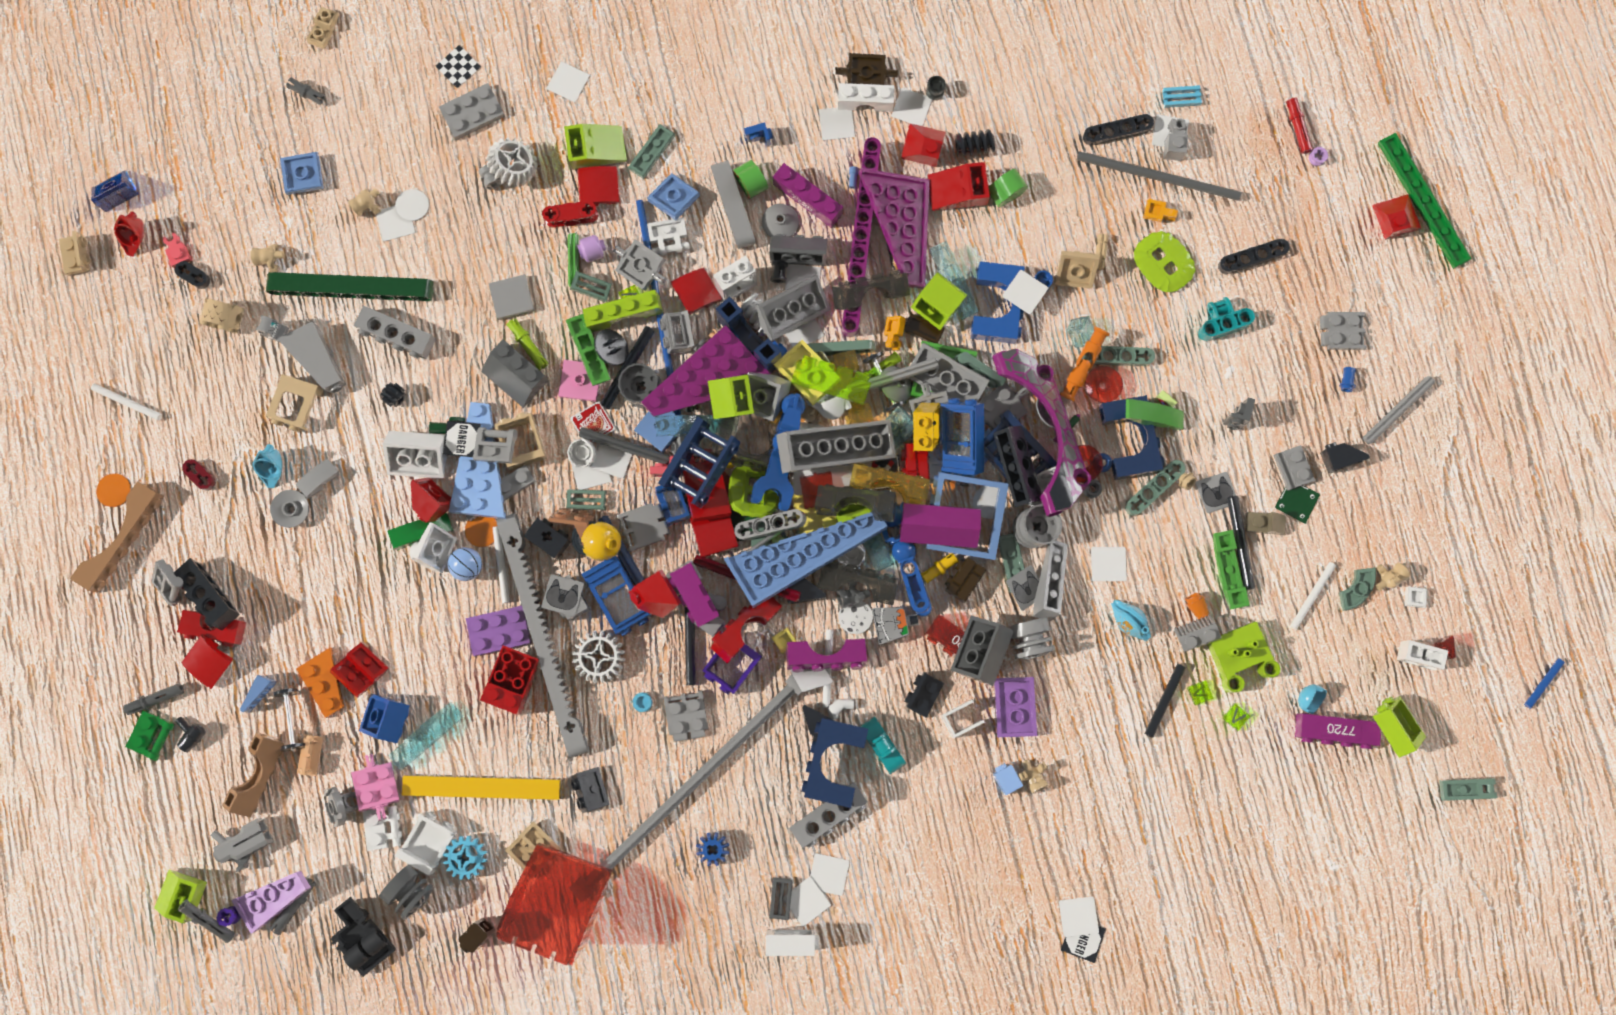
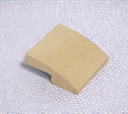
[505,821,561,879]

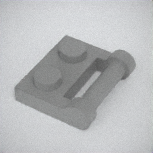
[473,427,518,464]
[152,559,183,606]

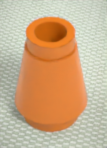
[1185,592,1209,619]

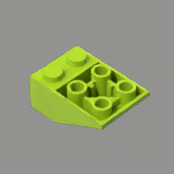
[564,124,627,170]

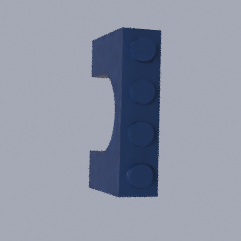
[716,296,781,374]
[1099,395,1165,480]
[801,718,868,808]

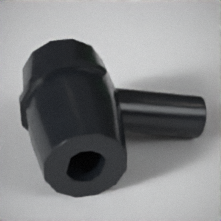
[175,717,206,753]

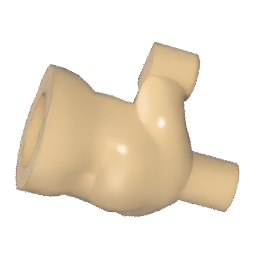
[348,188,381,217]
[250,244,285,272]
[1376,562,1410,591]
[1018,760,1049,794]

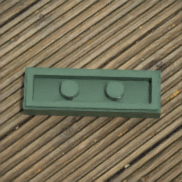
[628,124,675,179]
[998,533,1025,593]

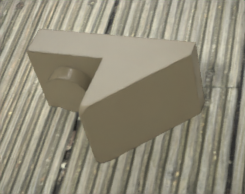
[1246,512,1286,535]

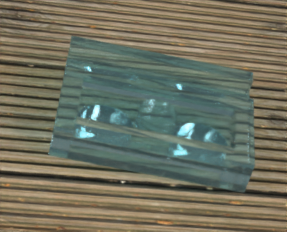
[886,406,913,450]

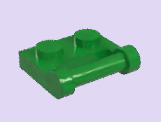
[125,711,175,761]

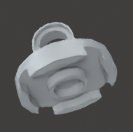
[324,786,358,827]

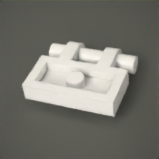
[647,217,690,256]
[362,806,402,851]

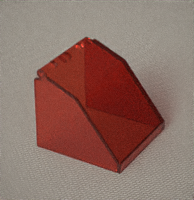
[496,843,613,966]

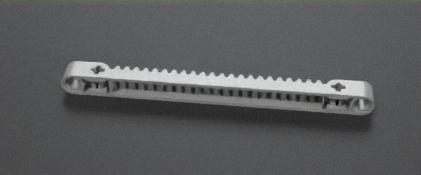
[496,513,589,758]

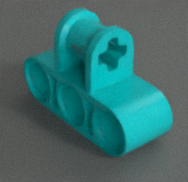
[1198,297,1255,341]
[859,716,907,775]

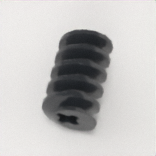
[955,129,995,157]

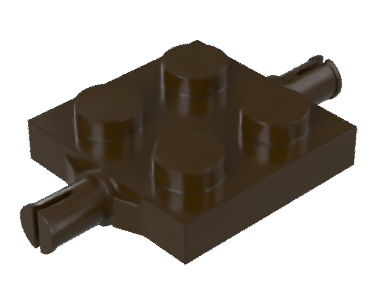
[835,53,898,85]

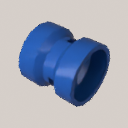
[1034,270,1053,292]

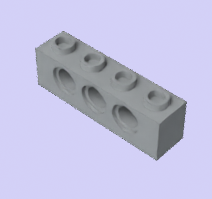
[353,305,436,359]
[789,782,867,849]

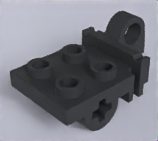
[331,896,396,977]

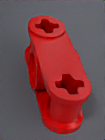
[542,201,599,228]

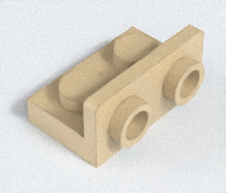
[59,231,91,276]

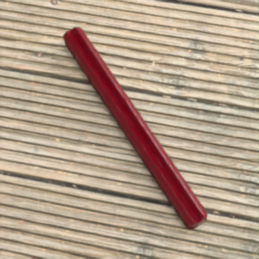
[693,555,801,602]

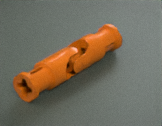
[1059,326,1110,402]

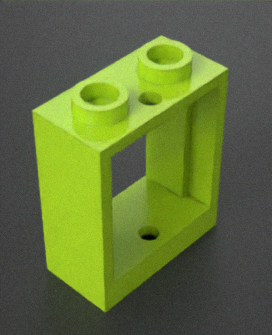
[1373,696,1426,758]

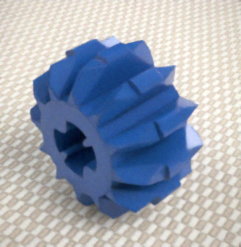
[696,832,730,866]

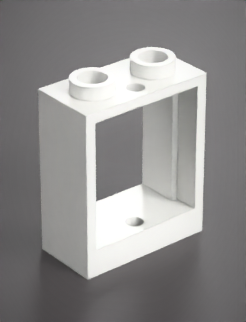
[713,256,757,301]
[766,930,819,956]

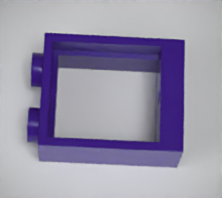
[702,643,762,695]

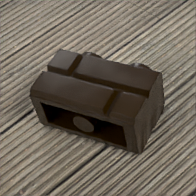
[945,557,986,603]
[458,918,496,953]

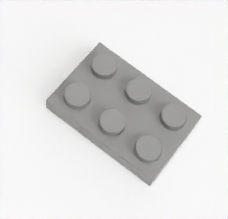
[439,83,505,140]

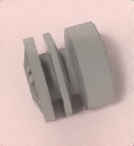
[1012,504,1062,549]
[1007,617,1056,659]

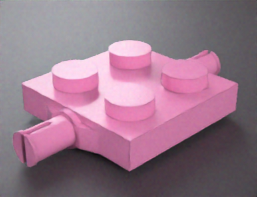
[351,754,400,821]

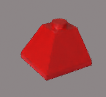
[901,123,945,167]
[1372,194,1421,240]
[410,478,452,523]
[628,569,681,618]

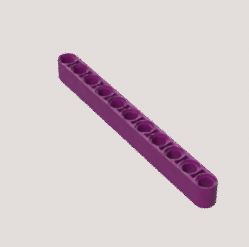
[842,137,881,337]

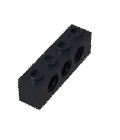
[993,425,1042,507]
[174,558,240,631]

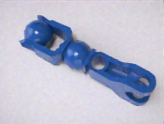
[751,393,805,511]
[876,501,932,617]

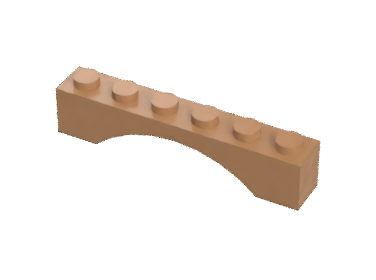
[70,481,164,593]

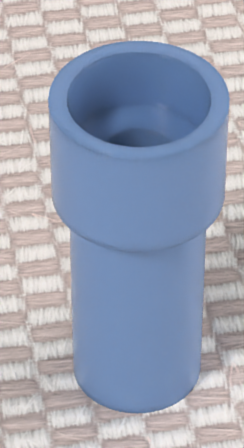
[849,166,858,189]

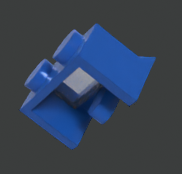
[655,485,691,526]

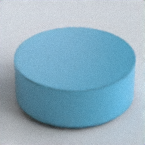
[633,692,653,712]

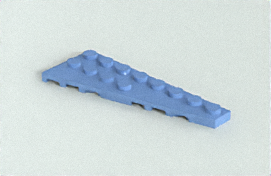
[724,511,888,608]

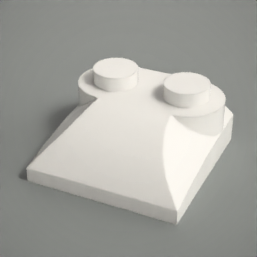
[409,523,457,573]

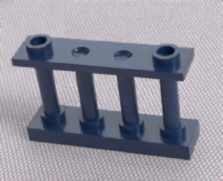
[984,409,1057,480]
[658,416,741,509]

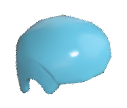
[1298,684,1327,714]

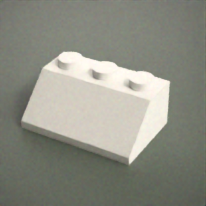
[382,431,447,479]

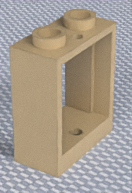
[494,412,547,471]

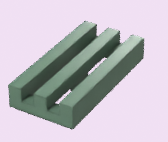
[570,271,612,302]
[566,489,606,511]

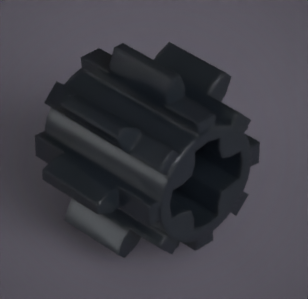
[380,382,407,407]

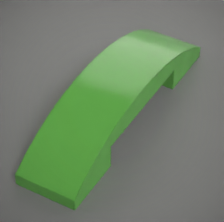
[1213,530,1250,610]

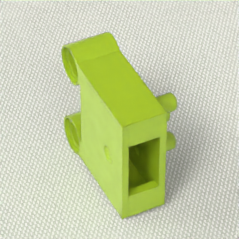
[1207,621,1280,693]

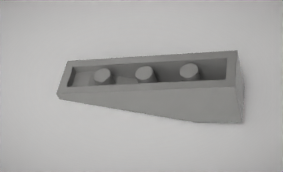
[1033,540,1068,621]

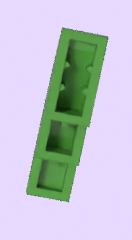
[566,314,611,386]
[1126,399,1184,430]

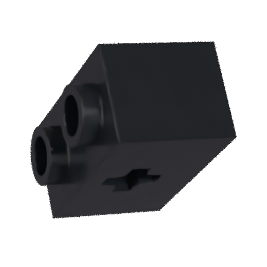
[524,518,571,561]

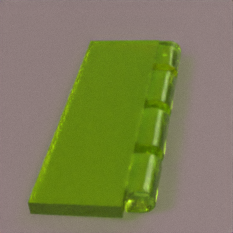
[791,355,871,405]

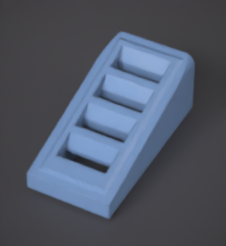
[239,675,277,713]

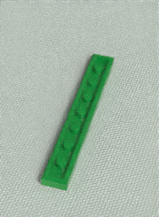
[1378,133,1472,269]

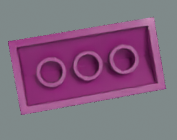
[900,503,981,548]

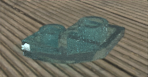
[863,533,894,572]

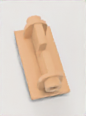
[297,734,324,776]

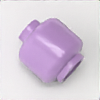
[577,235,606,262]

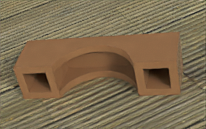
[222,732,284,818]

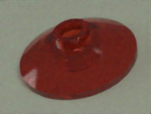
[1085,366,1123,403]
[1076,445,1103,483]

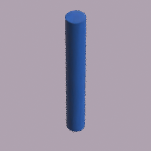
[1524,658,1565,709]

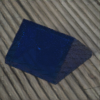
[91,170,139,212]

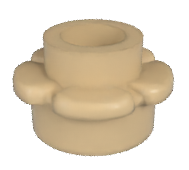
[1178,472,1197,490]

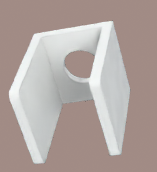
[940,699,984,738]

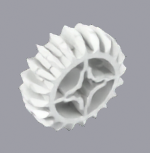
[486,137,538,187]
[573,630,625,683]

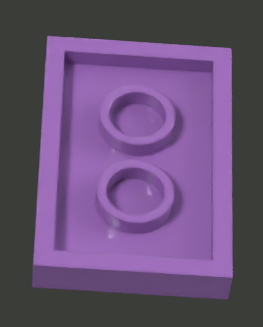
[465,606,531,657]
[994,677,1037,738]

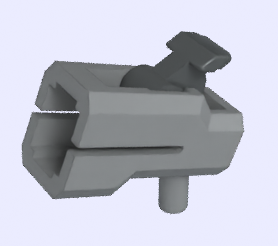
[210,818,273,872]

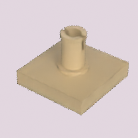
[1055,250,1100,289]

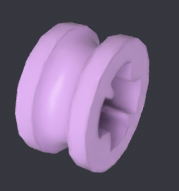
[1309,147,1328,166]

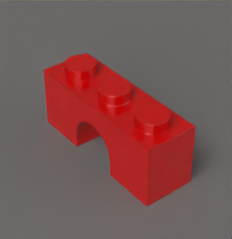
[177,610,247,647]

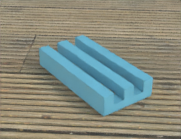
[1162,85,1202,108]

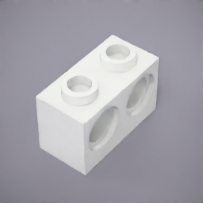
[1397,640,1448,671]

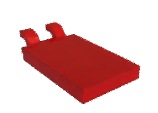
[682,448,731,522]

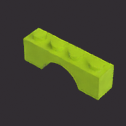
[582,290,664,332]

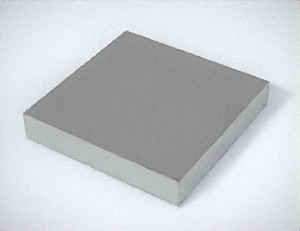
[488,274,535,320]

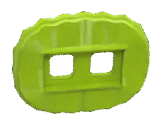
[1134,231,1195,292]
[728,462,779,518]

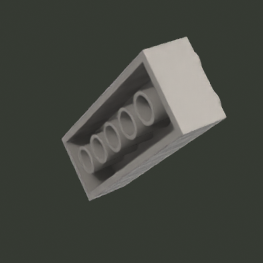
[776,420,896,474]

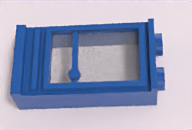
[941,398,984,475]
[582,555,651,636]

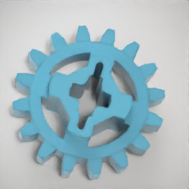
[443,835,488,880]

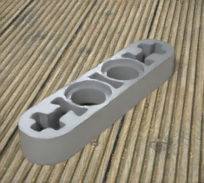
[735,509,807,540]

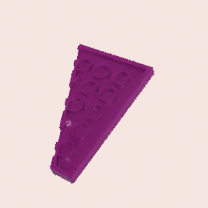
[859,168,930,289]
[641,325,771,417]

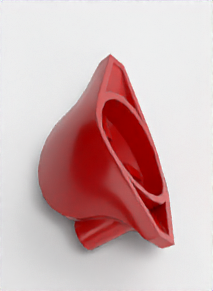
[114,211,144,257]

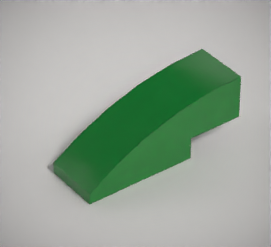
[387,513,454,551]

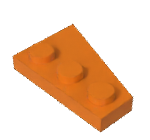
[296,647,344,718]

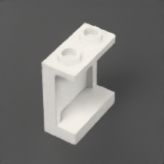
[395,811,457,876]

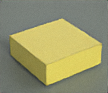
[772,627,797,654]

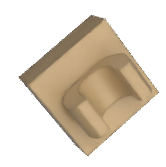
[801,398,819,424]

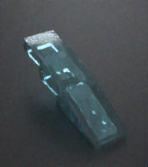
[929,241,978,320]
[655,415,730,437]
[388,702,464,771]

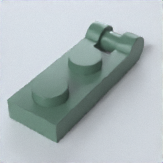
[953,352,1006,388]
[1439,778,1498,801]

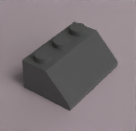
[769,234,827,266]
[481,339,549,408]
[951,615,1014,686]

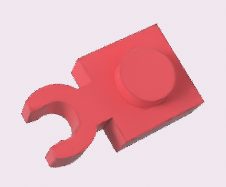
[163,232,192,268]

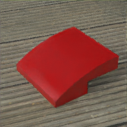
[577,166,619,206]
[670,267,722,315]
[690,516,738,558]
[181,634,233,689]
[330,642,389,698]

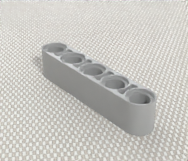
[710,160,756,249]

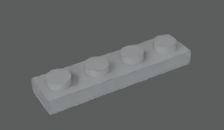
[466,465,536,521]

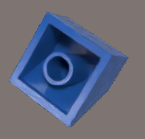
[359,693,410,743]

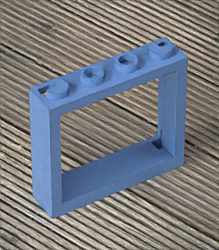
[926,471,1009,560]

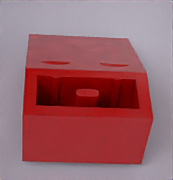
[928,162,990,211]
[480,645,539,715]

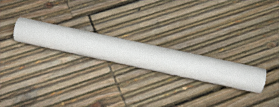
[91,383,162,421]
[492,526,510,603]
[1290,562,1336,630]
[822,629,834,708]

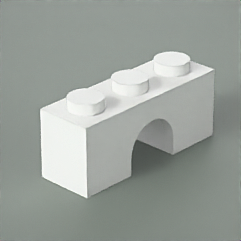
[838,83,894,112]

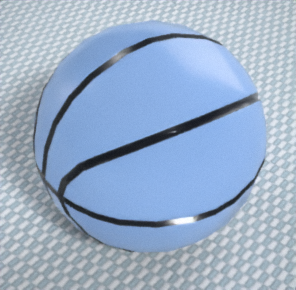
[447,547,483,581]

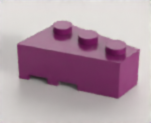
[668,562,719,627]

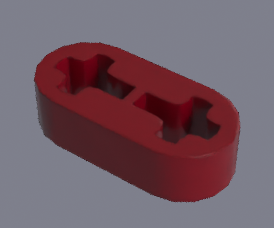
[182,459,216,491]

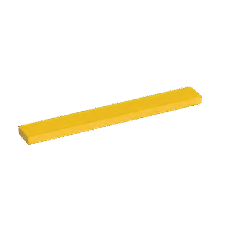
[402,775,561,800]

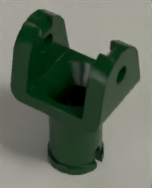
[429,417,465,434]

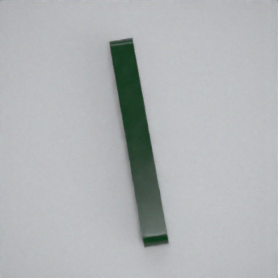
[265,272,434,302]

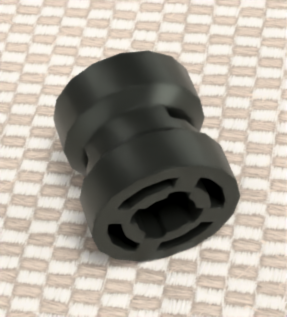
[926,76,946,100]

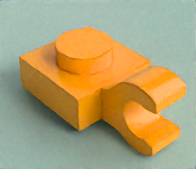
[1143,198,1178,222]
[884,316,906,351]

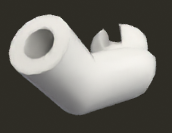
[828,699,854,719]

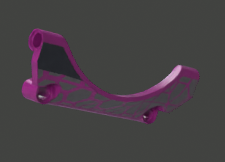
[992,349,1091,517]

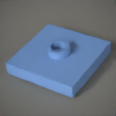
[280,152,324,195]
[647,173,700,221]
[634,411,687,453]

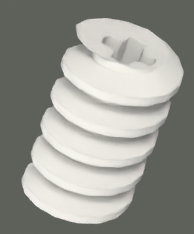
[741,293,766,336]

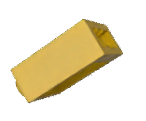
[913,402,940,451]

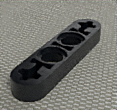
[1082,114,1154,145]
[1218,239,1290,274]

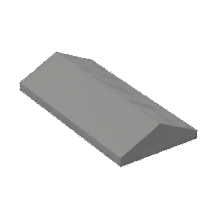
[756,275,831,341]
[908,342,990,402]

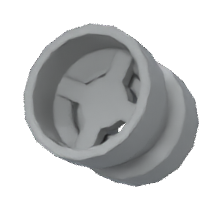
[479,165,503,190]

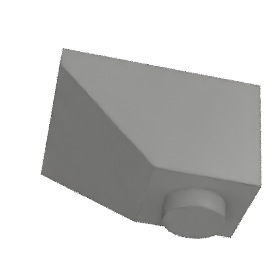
[747,372,792,421]

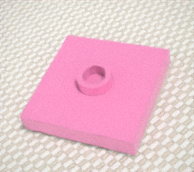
[558,360,599,402]

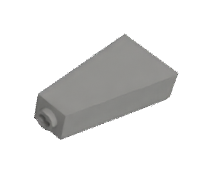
[278,321,346,393]

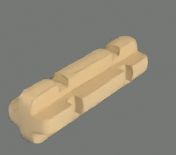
[1096,234,1109,270]

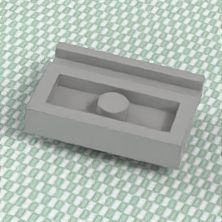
[1273,445,1315,491]

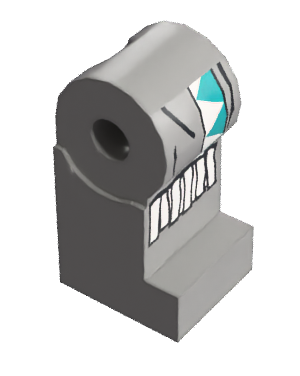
[256,315,289,342]

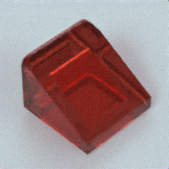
[1434,635,1456,660]

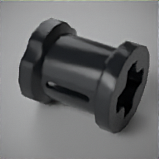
[770,260,788,283]

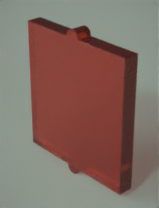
[800,471,835,509]

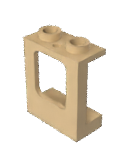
[266,374,324,433]

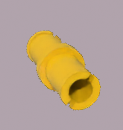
[921,553,959,584]

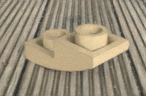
[306,7,339,49]

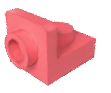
[650,456,674,477]

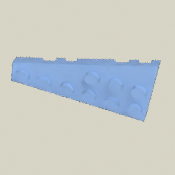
[449,402,506,519]

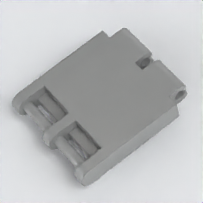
[1320,312,1366,350]
[616,503,670,552]
[664,690,708,742]

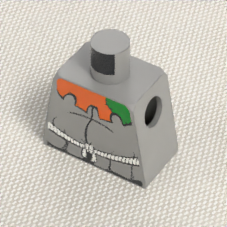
[872,607,919,646]

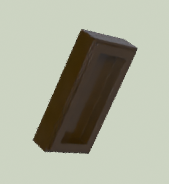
[904,313,945,344]

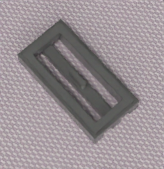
[769,877,793,920]

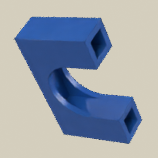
[970,261,1025,344]

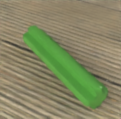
[568,233,579,287]

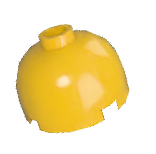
[582,521,621,561]

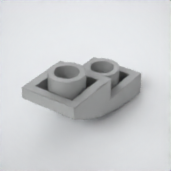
[296,458,339,499]

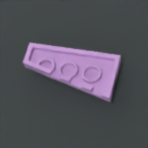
[231,871,311,934]

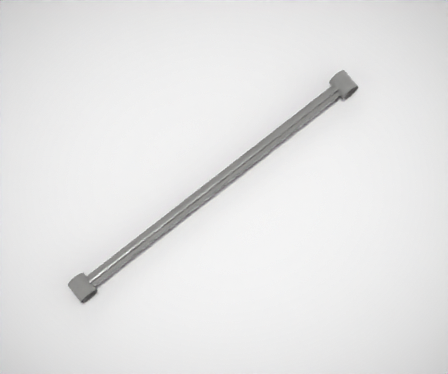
[569,675,802,903]

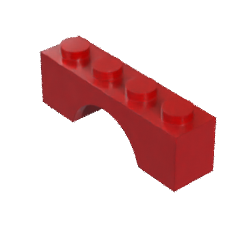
[710,597,782,664]

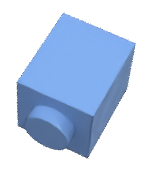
[992,763,1023,795]

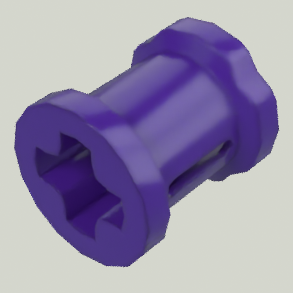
[216,906,241,927]

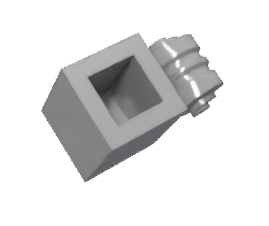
[1163,118,1188,161]
[694,593,727,637]

